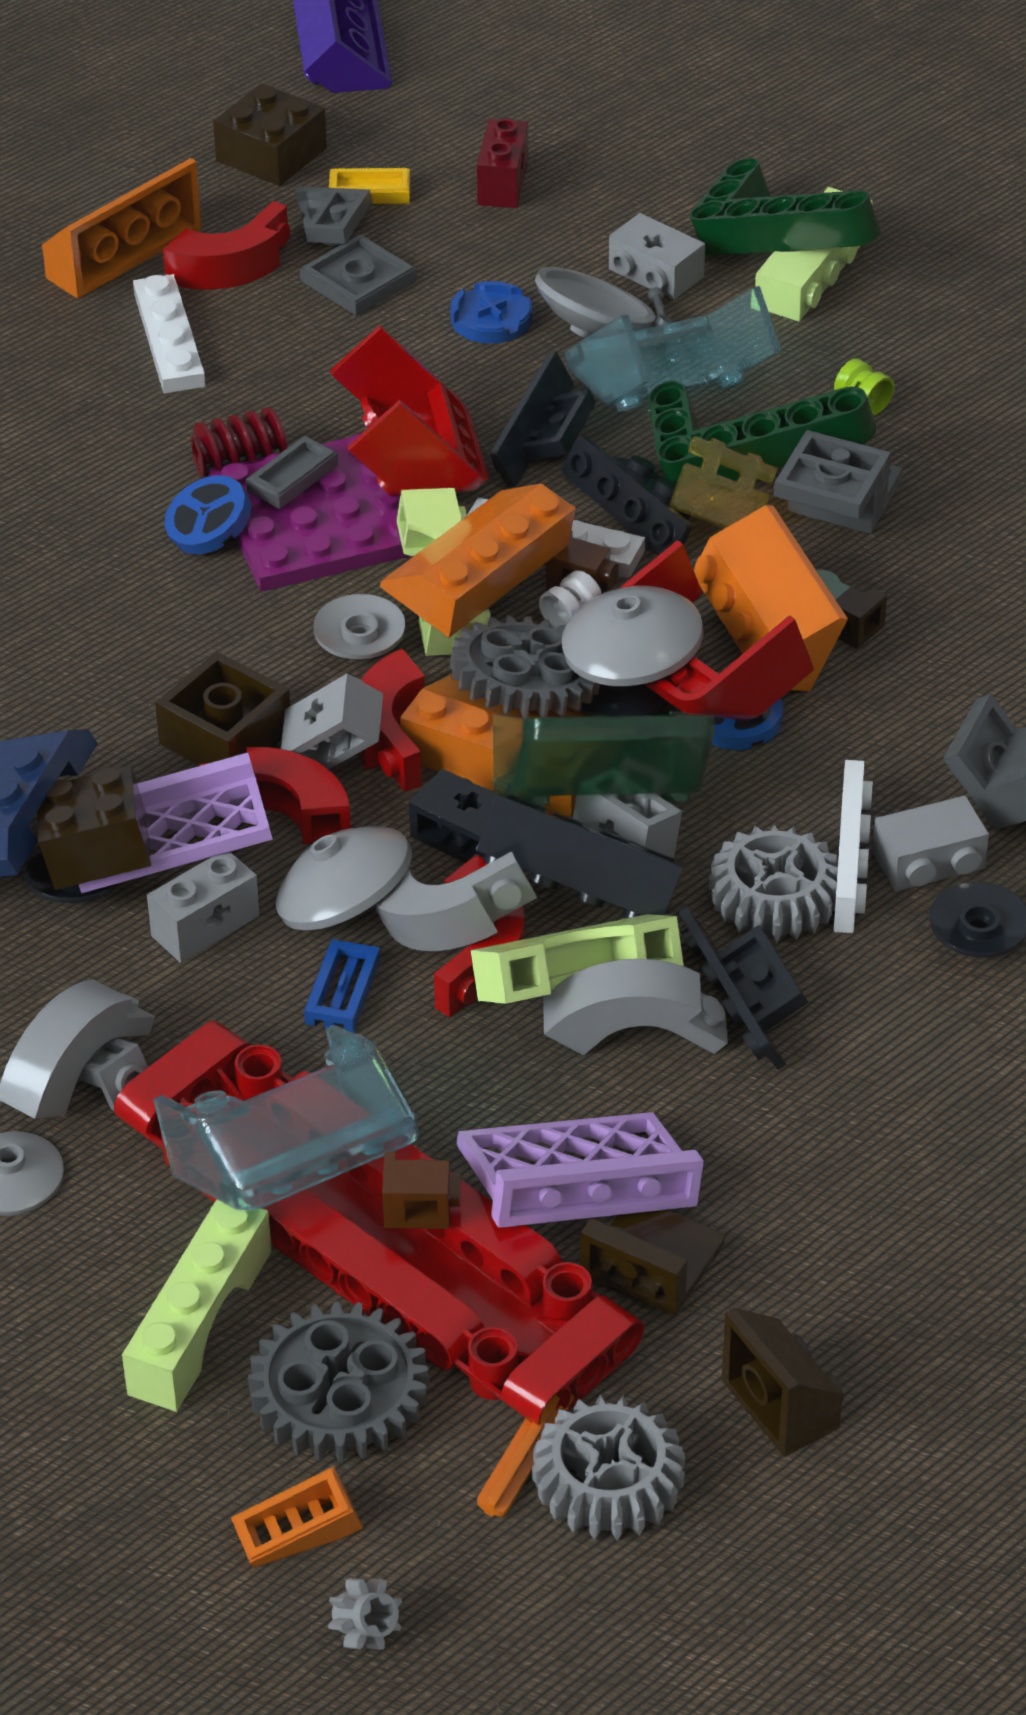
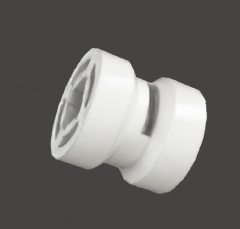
[539,570,602,629]

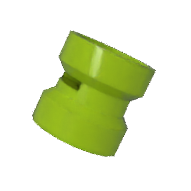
[834,358,895,416]

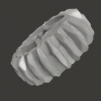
[709,824,838,942]
[532,1394,685,1541]

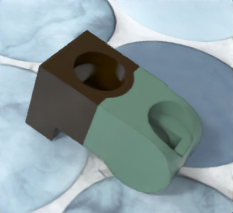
[816,569,887,649]

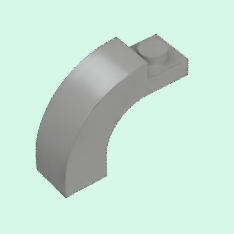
[373,851,537,951]
[543,959,728,1055]
[0,980,155,1119]

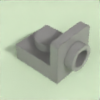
[78,1038,148,1111]

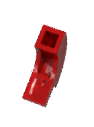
[163,201,290,290]
[357,649,425,792]
[199,747,351,844]

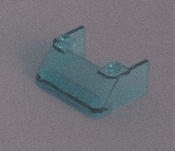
[563,286,782,411]
[153,1025,420,1210]

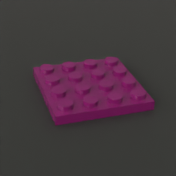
[208,434,410,592]

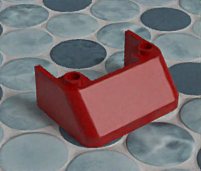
[330,325,489,497]
[620,540,814,721]

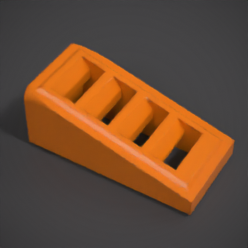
[231,1466,363,1568]

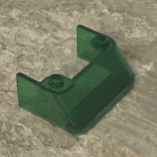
[493,711,714,805]

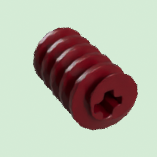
[191,407,287,478]

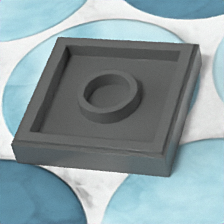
[299,234,417,316]

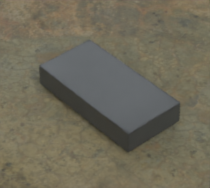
[246,436,338,509]

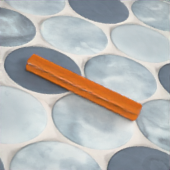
[477,1394,575,1517]

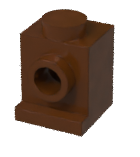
[546,531,619,594]
[382,1152,461,1229]

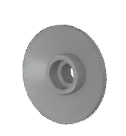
[313,594,406,659]
[0,1131,64,1216]

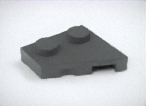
[295,186,372,246]

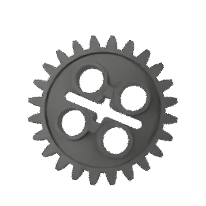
[450,615,600,718]
[248,1301,429,1462]

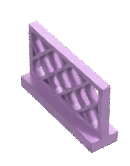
[79,753,273,893]
[457,1112,704,1228]

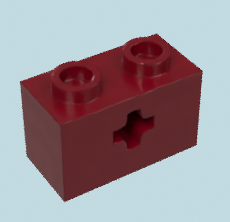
[477,118,528,208]

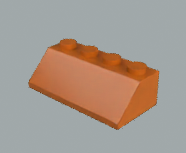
[42,158,202,299]
[380,484,576,638]
[694,505,848,692]

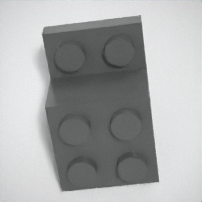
[774,430,903,534]
[943,694,1026,830]

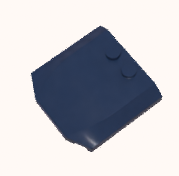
[0,729,98,877]

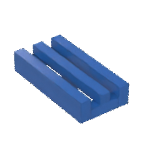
[304,939,380,1033]

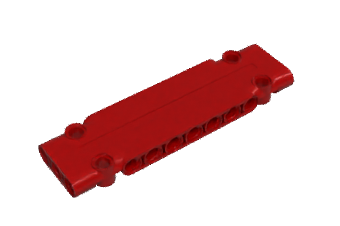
[114,1020,645,1426]

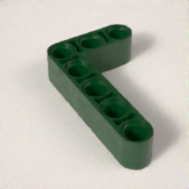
[689,158,881,255]
[648,381,877,495]

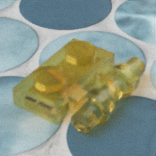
[670,436,777,528]

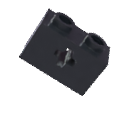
[409,769,497,863]

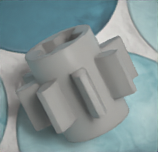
[328,1578,402,1650]

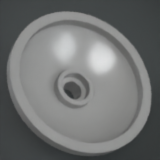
[535,267,656,338]
[562,586,703,686]
[276,826,412,930]

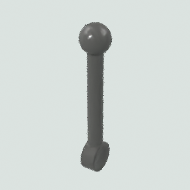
[648,287,673,331]

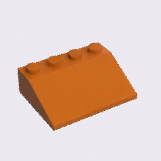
[400,674,633,818]

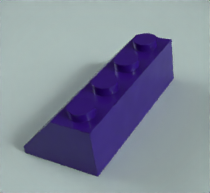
[293,0,393,93]

